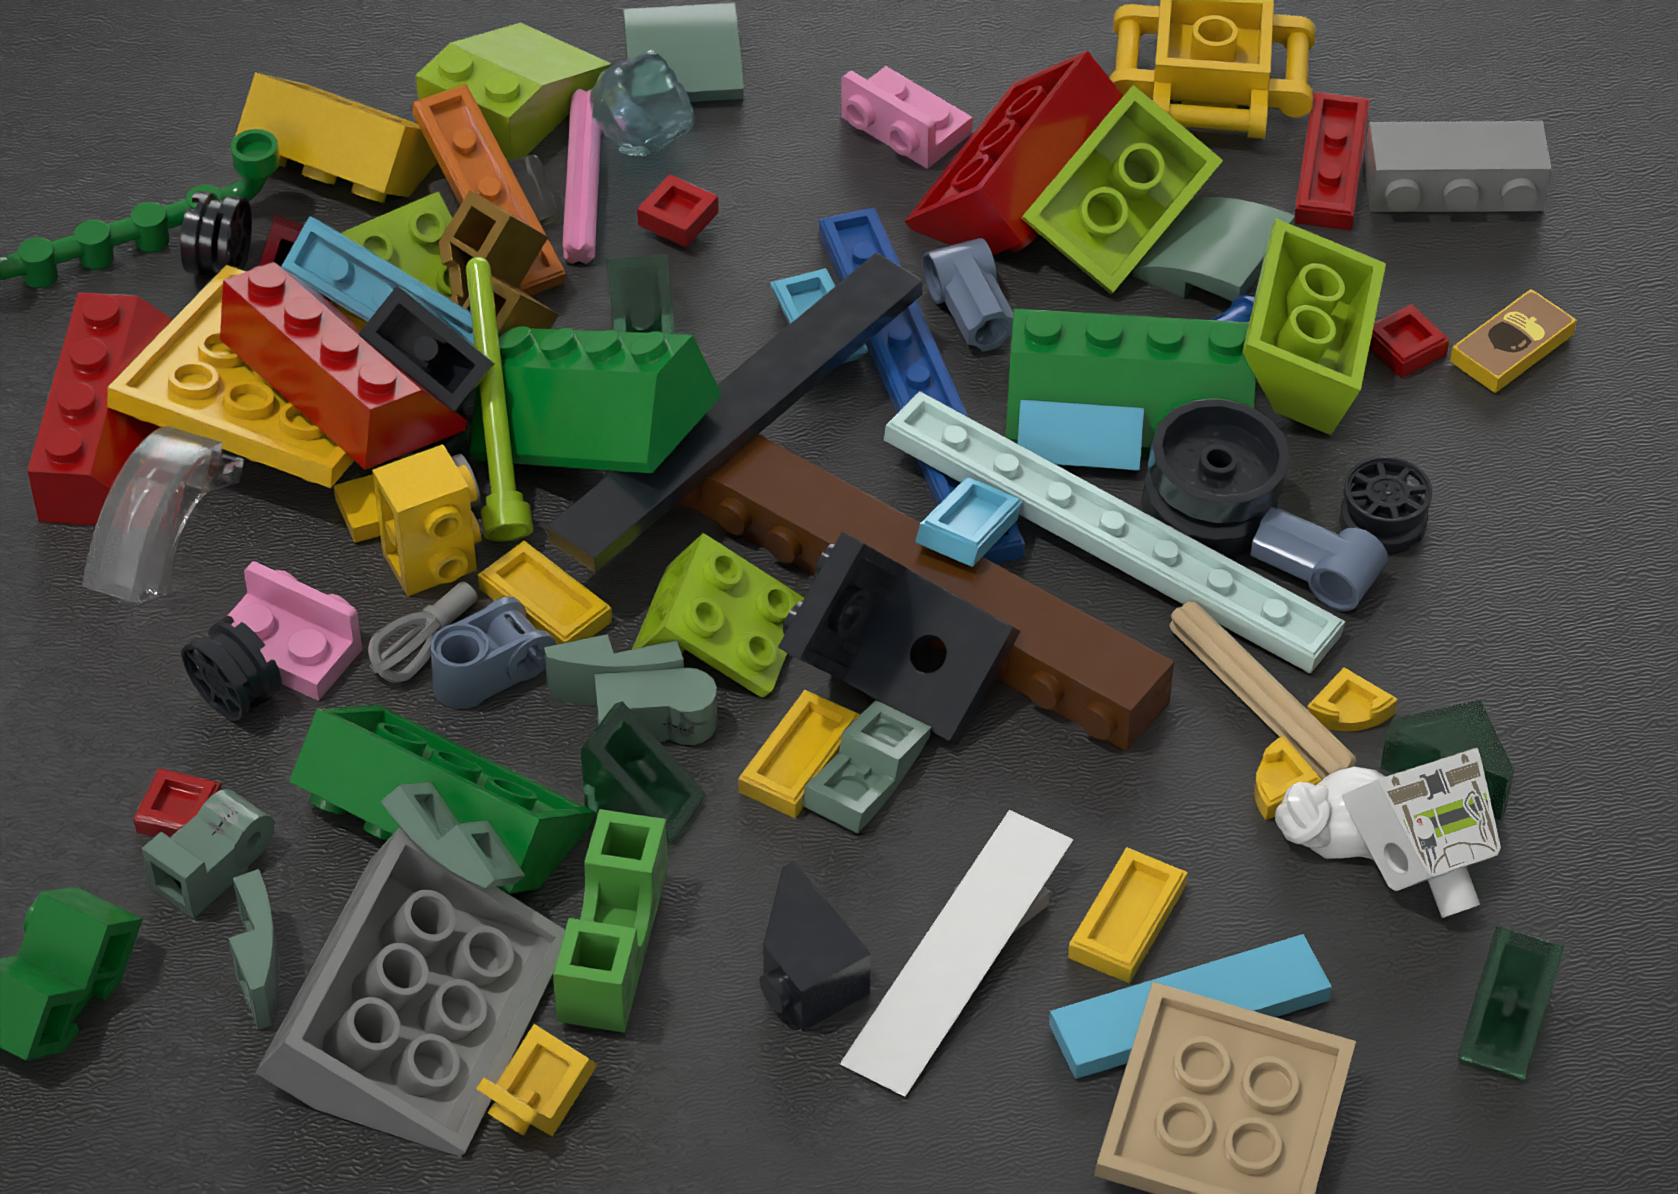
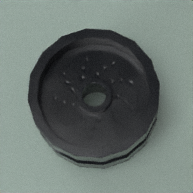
[1141,399,1290,558]

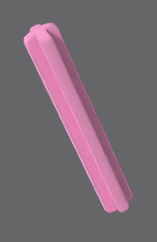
[562,89,602,264]

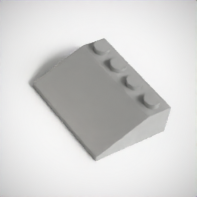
[255,827,565,1157]

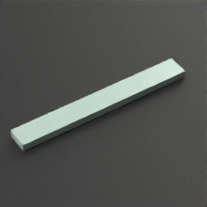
[884,391,1345,674]

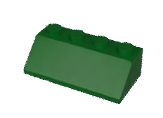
[1005,308,1256,456]
[469,326,722,473]
[289,705,596,896]

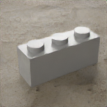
[1363,121,1552,212]

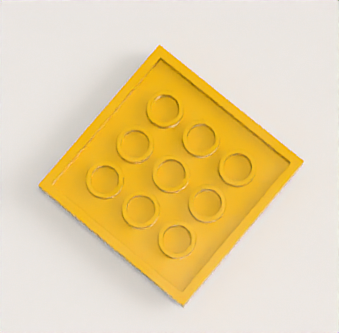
[107,265,367,488]

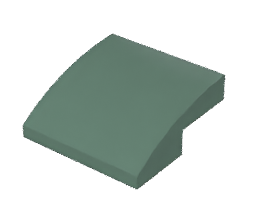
[623,3,744,105]
[1132,197,1295,301]

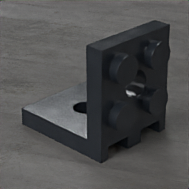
[778,531,1021,745]

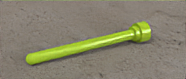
[466,257,533,542]

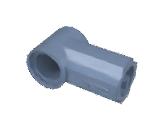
[922,238,1013,352]
[1251,507,1388,611]

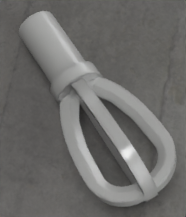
[368,582,477,683]

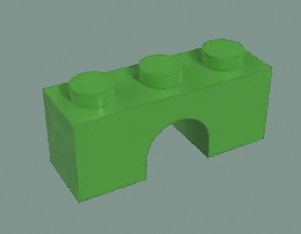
[553,809,668,1033]

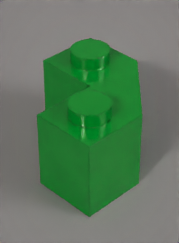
[0,886,143,1060]

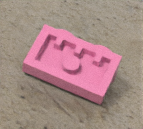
[841,66,972,169]
[228,561,363,701]

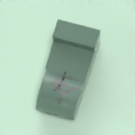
[594,668,718,762]
[141,789,275,919]

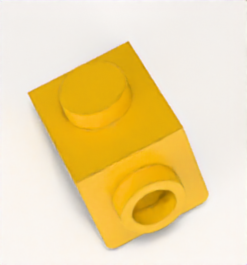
[476,1024,598,1136]

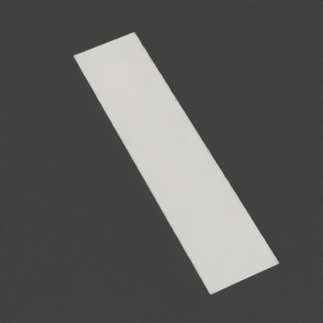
[840,810,1073,1097]

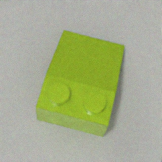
[416,22,612,169]
[1021,85,1223,294]

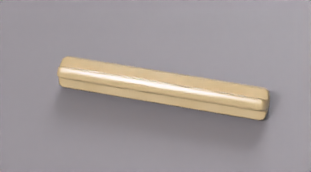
[1170,601,1356,779]

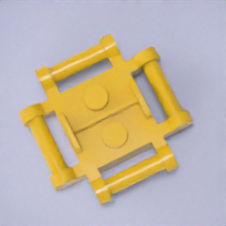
[1109,0,1316,139]

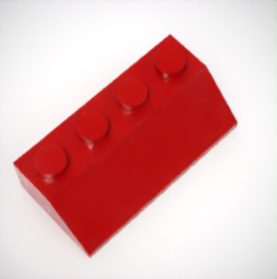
[905,50,1123,255]
[220,262,467,470]
[27,292,185,529]

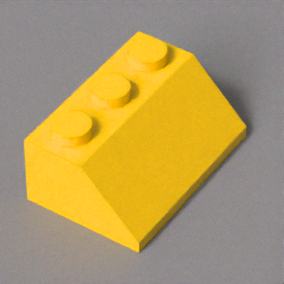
[235,72,437,203]

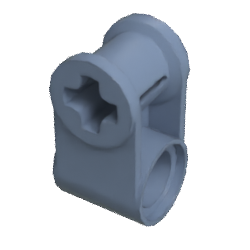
[431,597,557,709]

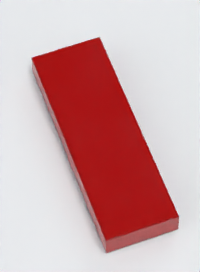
[1294,92,1370,231]

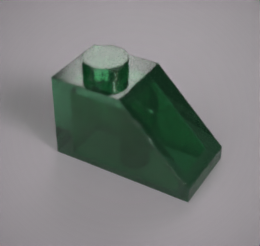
[605,254,675,334]

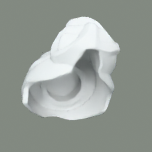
[1275,767,1385,860]

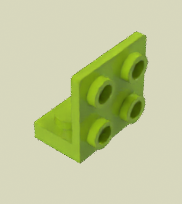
[341,191,453,298]
[632,533,805,697]

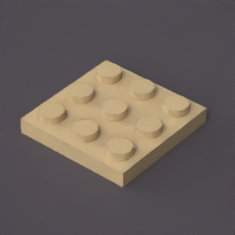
[1094,981,1356,1194]

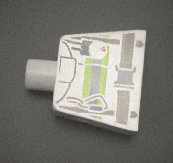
[1341,748,1501,918]

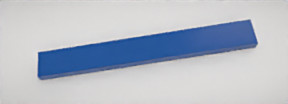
[819,207,1025,564]

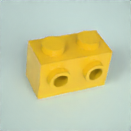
[372,444,482,597]

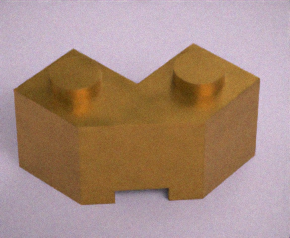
[439,190,559,337]

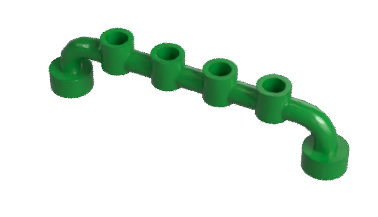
[0,129,280,288]

